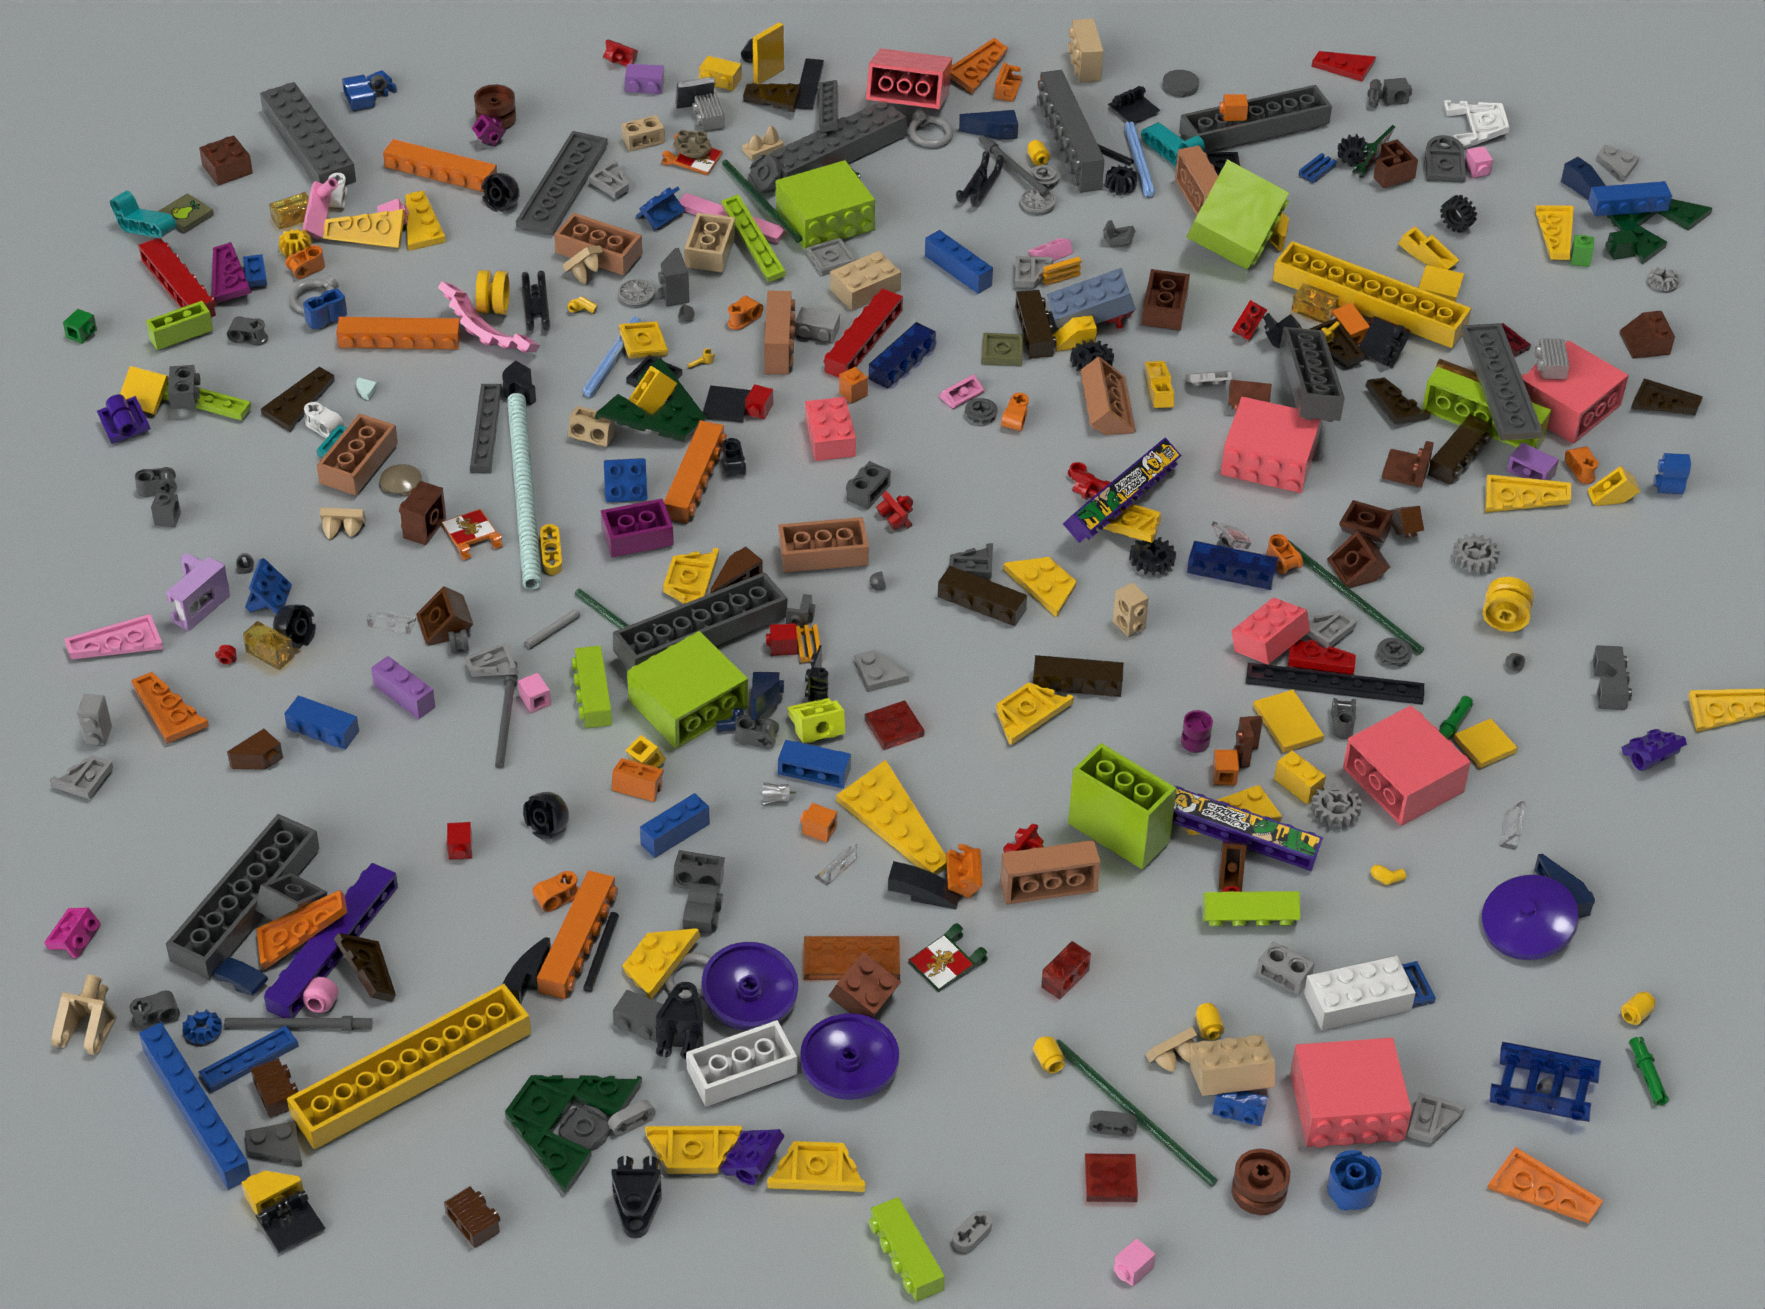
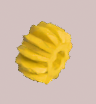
[278,228,312,258]

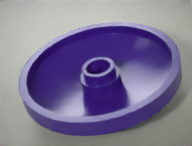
[1482,875,1579,960]
[701,942,798,1031]
[800,1013,899,1100]

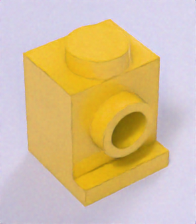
[625,735,666,768]

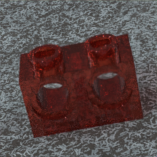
[1041,941,1091,1000]

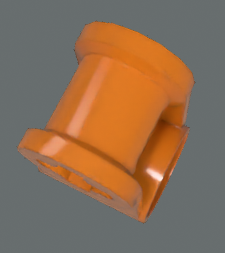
[285,245,325,279]
[728,296,764,330]
[1001,393,1029,431]
[1565,446,1599,484]
[1266,534,1303,575]
[532,871,579,912]

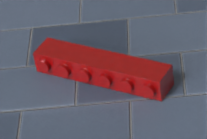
[138,238,217,317]
[823,288,903,378]

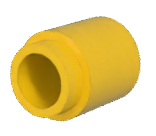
[1027,140,1050,166]
[1621,991,1656,1025]
[1195,1003,1225,1040]
[1033,1036,1065,1074]

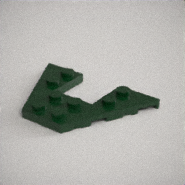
[1607,199,1712,264]
[595,358,707,442]
[505,1075,642,1194]

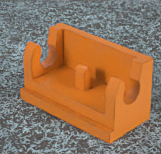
[994,62,1022,102]
[1332,302,1370,345]
[612,758,664,802]
[946,844,983,898]

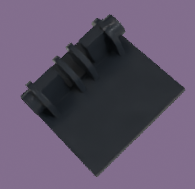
[1108,86,1160,123]
[1359,317,1411,369]
[805,645,828,702]
[255,1190,325,1253]

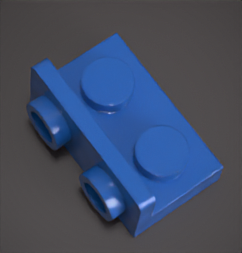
[1212,1091,1268,1126]

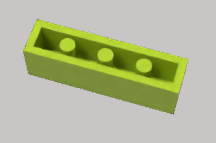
[571,645,612,728]
[1202,891,1300,927]
[868,1197,945,1302]

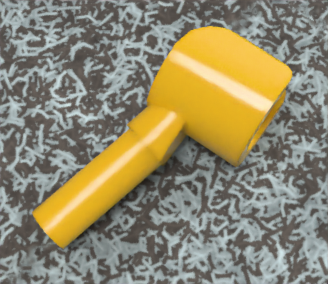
[1322,321,1340,343]
[687,348,715,369]

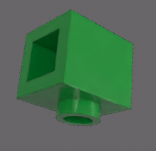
[63,309,97,344]

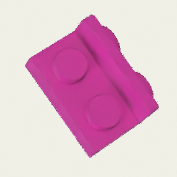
[44,907,101,958]

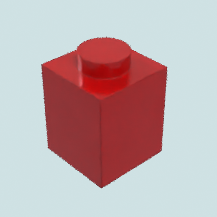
[745,384,773,420]
[766,623,797,656]
[447,822,472,860]

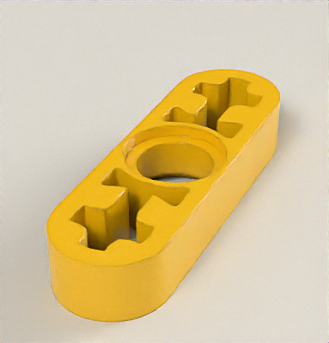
[540,524,563,575]

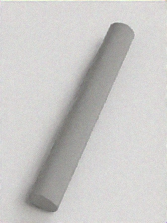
[524,609,580,649]

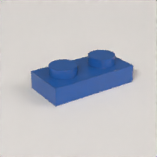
[243,254,267,287]

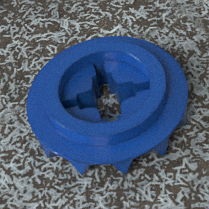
[182,1009,222,1044]

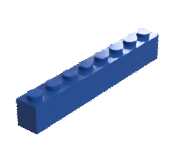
[139,1022,251,1190]

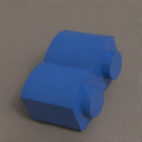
[342,74,377,111]
[303,289,347,329]
[1653,453,1691,495]

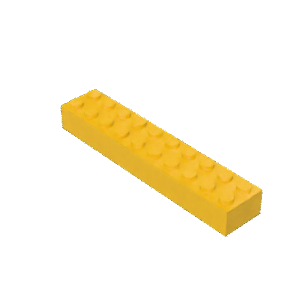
[1272,241,1471,348]
[287,984,531,1150]

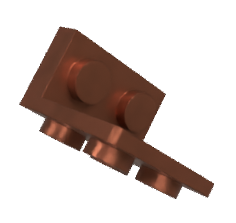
[1382,441,1434,488]

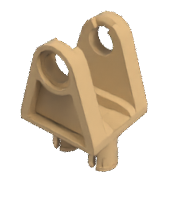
[51,974,117,1055]

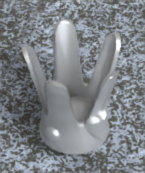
[762,781,796,805]

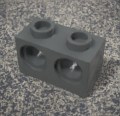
[168,365,201,409]
[846,461,891,510]
[673,850,725,892]

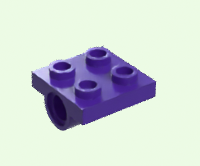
[97,394,151,444]
[1621,729,1687,771]
[720,1129,785,1185]

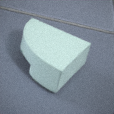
[356,377,378,400]

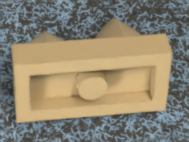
[742,125,784,161]
[562,245,603,284]
[320,507,366,540]
[1145,1027,1197,1072]

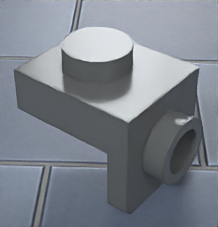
[1103,220,1136,247]
[786,594,816,628]

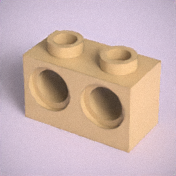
[621,115,665,151]
[568,406,615,447]
[1112,582,1149,637]

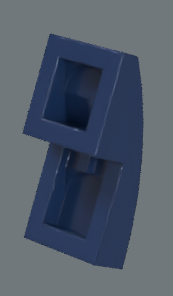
[213,957,269,995]

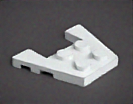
[1444,100,1509,149]

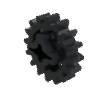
[1070,339,1114,371]
[1129,537,1176,576]

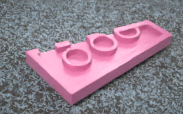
[64,614,163,660]

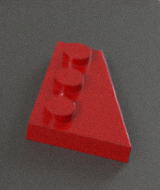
[1311,51,1376,82]
[1288,639,1356,675]

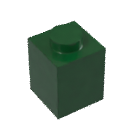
[1605,229,1639,260]

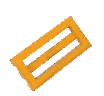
[1043,256,1082,286]
[796,624,820,663]

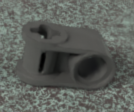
[226,316,268,345]
[135,467,177,497]
[1331,698,1356,739]
[735,715,779,749]
[129,990,180,1030]

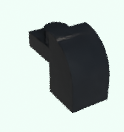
[1262,313,1303,349]
[502,360,536,405]

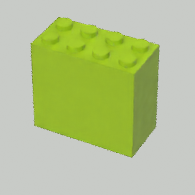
[1186,159,1289,270]
[776,160,875,250]
[627,631,748,749]
[1068,743,1177,870]

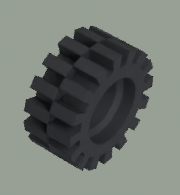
[1440,195,1477,233]

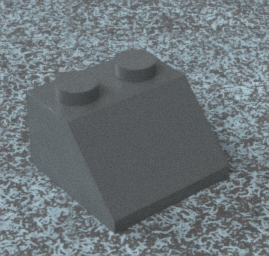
[658,248,690,307]
[255,873,328,920]

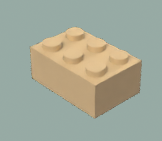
[1067,18,1103,82]
[684,212,736,272]
[830,251,901,311]
[1190,1035,1275,1096]

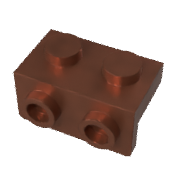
[1234,716,1263,768]

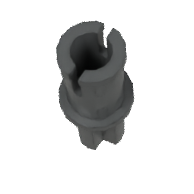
[1367,79,1382,107]

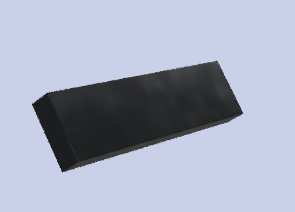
[796,58,824,109]

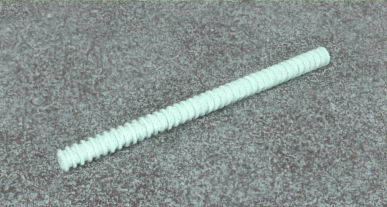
[507,393,542,590]

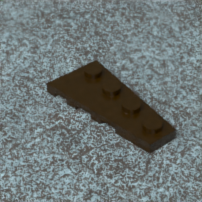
[261,366,335,433]

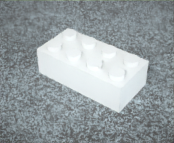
[1304,956,1415,1031]
[686,1020,797,1107]

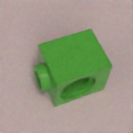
[1570,235,1594,267]

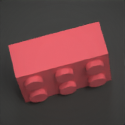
[805,397,856,461]
[1231,597,1310,665]

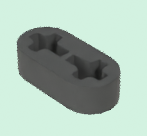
[1089,1110,1137,1136]

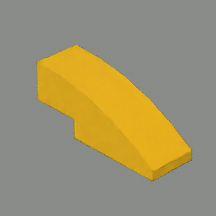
[1398,226,1460,270]
[1144,361,1174,408]

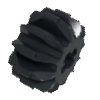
[1337,134,1369,167]
[1105,165,1137,195]

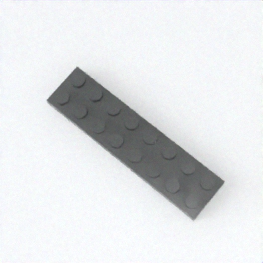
[516,131,608,235]
[1460,323,1543,441]

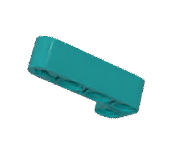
[1141,122,1205,167]
[110,190,177,238]

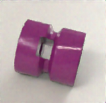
[1181,710,1213,753]

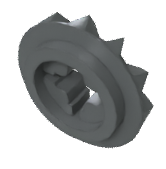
[965,398,998,423]
[1377,638,1412,666]

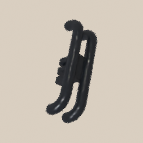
[956,151,1004,207]
[521,271,550,331]

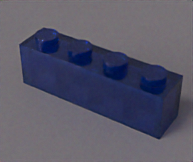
[868,322,937,389]
[1187,541,1278,590]

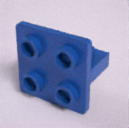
[636,186,685,230]
[604,458,648,502]
[245,558,292,614]

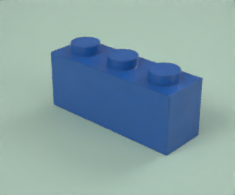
[284,695,359,750]
[778,740,851,789]
[640,793,710,858]

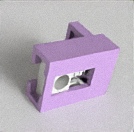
[166,553,230,632]

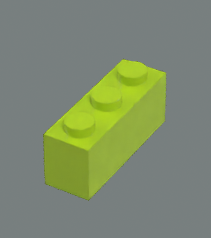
[146,301,213,350]

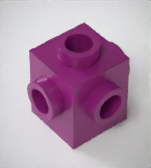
[472,114,506,146]

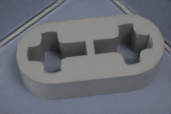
[608,1100,656,1135]
[952,1211,992,1254]

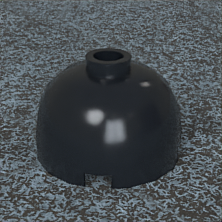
[481,173,520,212]
[273,604,316,649]
[523,792,569,839]

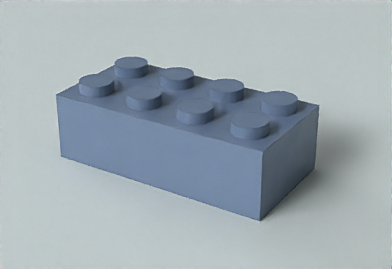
[1047,268,1136,330]

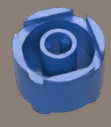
[1327,1150,1382,1211]

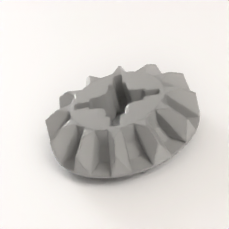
[1030,165,1060,187]
[1647,267,1679,291]

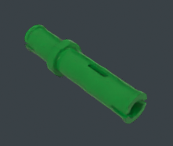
[1439,696,1473,740]
[1628,1037,1669,1106]

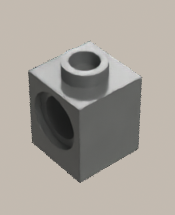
[1382,78,1412,105]
[151,493,181,527]

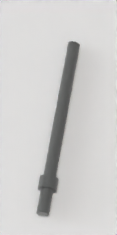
[978,135,1049,196]
[495,661,518,768]
[224,1016,373,1030]

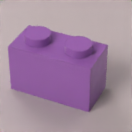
[625,64,665,94]
[1507,442,1559,480]

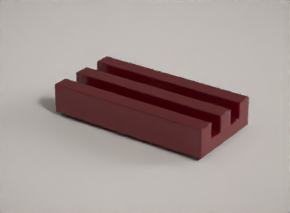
[1502,323,1531,357]

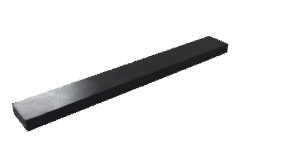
[1246,663,1425,705]

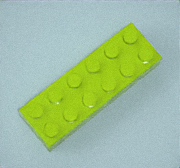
[1422,366,1551,449]

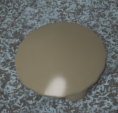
[674,130,711,158]
[380,464,422,496]

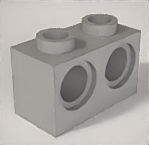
[1256,941,1315,996]

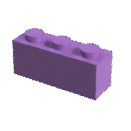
[371,656,435,719]

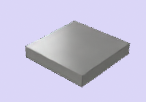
[805,238,856,276]

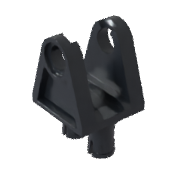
[656,982,704,1059]
[611,1156,662,1238]

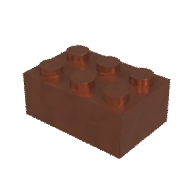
[1141,269,1190,330]

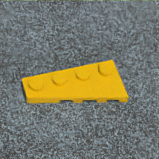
[405,190,446,251]
[1535,205,1574,260]
[323,209,405,248]
[1485,474,1571,513]
[1688,688,1765,732]
[1184,785,1282,835]

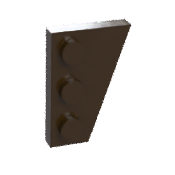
[743,83,801,112]
[1309,318,1365,367]
[1365,377,1431,424]
[1631,378,1703,415]
[334,933,396,1002]

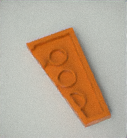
[951,37,1008,94]
[131,672,209,743]
[256,890,347,970]
[1488,1147,1603,1224]

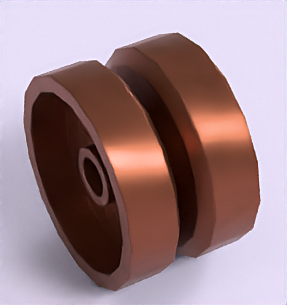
[474,84,516,129]
[1231,1148,1291,1215]

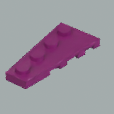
[212,242,252,303]

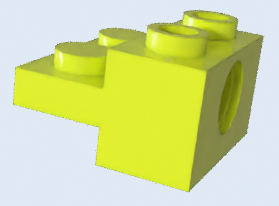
[787,698,845,743]

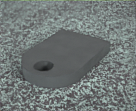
[1425,135,1466,183]

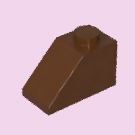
[1390,506,1424,538]
[227,728,283,770]
[1218,841,1246,892]

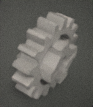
[1452,533,1500,573]
[1311,783,1362,828]

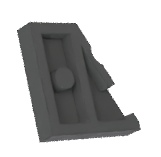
[949,543,993,578]
[245,1121,302,1167]

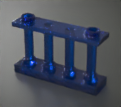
[1490,1041,1601,1122]

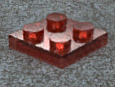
[865,700,925,750]
[1084,1153,1138,1202]

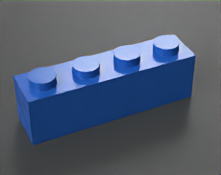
[1588,181,1672,216]
[925,230,993,294]

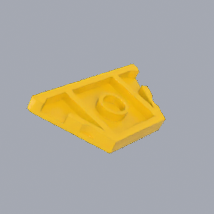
[1103,504,1161,543]
[663,548,719,604]
[1003,557,1077,617]
[996,682,1074,745]
[622,928,700,999]
[645,1126,742,1174]
[767,1141,865,1192]

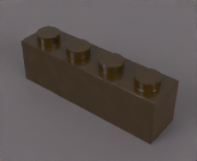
[1015,290,1057,359]
[1428,415,1492,485]
[938,566,1028,626]
[1033,655,1124,697]

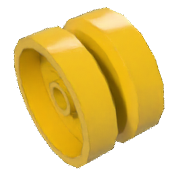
[475,270,510,315]
[1482,577,1534,632]

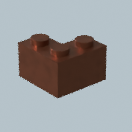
[1373,139,1418,188]

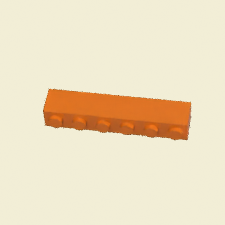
[383,139,497,192]
[336,317,461,349]
[664,420,727,524]
[537,870,618,999]

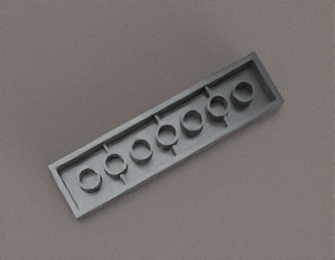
[1037,69,1105,193]
[260,82,356,185]
[1179,85,1332,152]
[767,102,907,179]
[1280,327,1345,422]
[613,572,788,670]
[166,814,320,980]

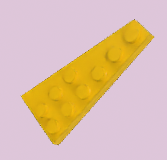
[836,760,947,875]

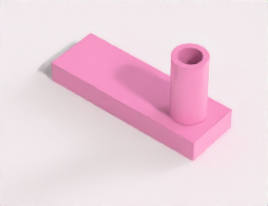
[302,178,338,240]

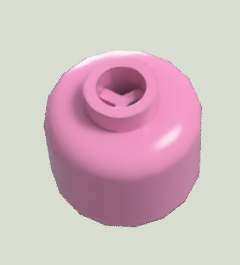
[303,977,339,1013]

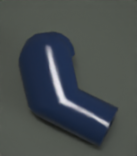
[716,708,744,732]

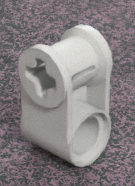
[328,173,348,208]
[304,402,344,438]

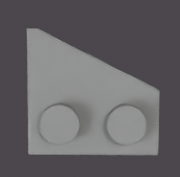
[1596,145,1639,182]

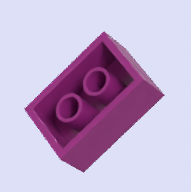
[600,498,674,557]

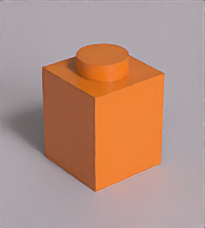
[1219,94,1248,121]
[839,366,868,404]
[1212,749,1239,785]
[800,803,837,842]

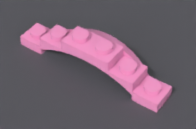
[438,281,540,353]

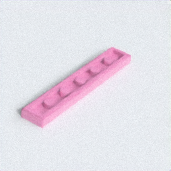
[679,193,786,244]

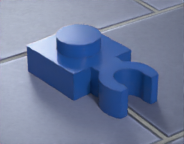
[367,70,397,96]

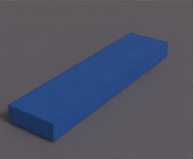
[198,1025,299,1093]

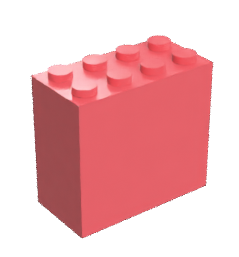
[866,48,953,109]
[1521,340,1629,444]
[1221,397,1322,493]
[1343,705,1471,826]
[1290,1038,1412,1148]

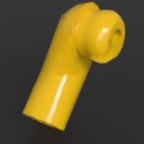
[567,297,598,313]
[1370,865,1406,885]

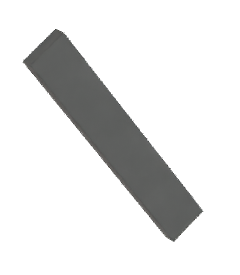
[819,80,839,133]
[470,384,502,473]

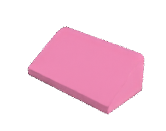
[1028,238,1073,261]
[939,374,985,409]

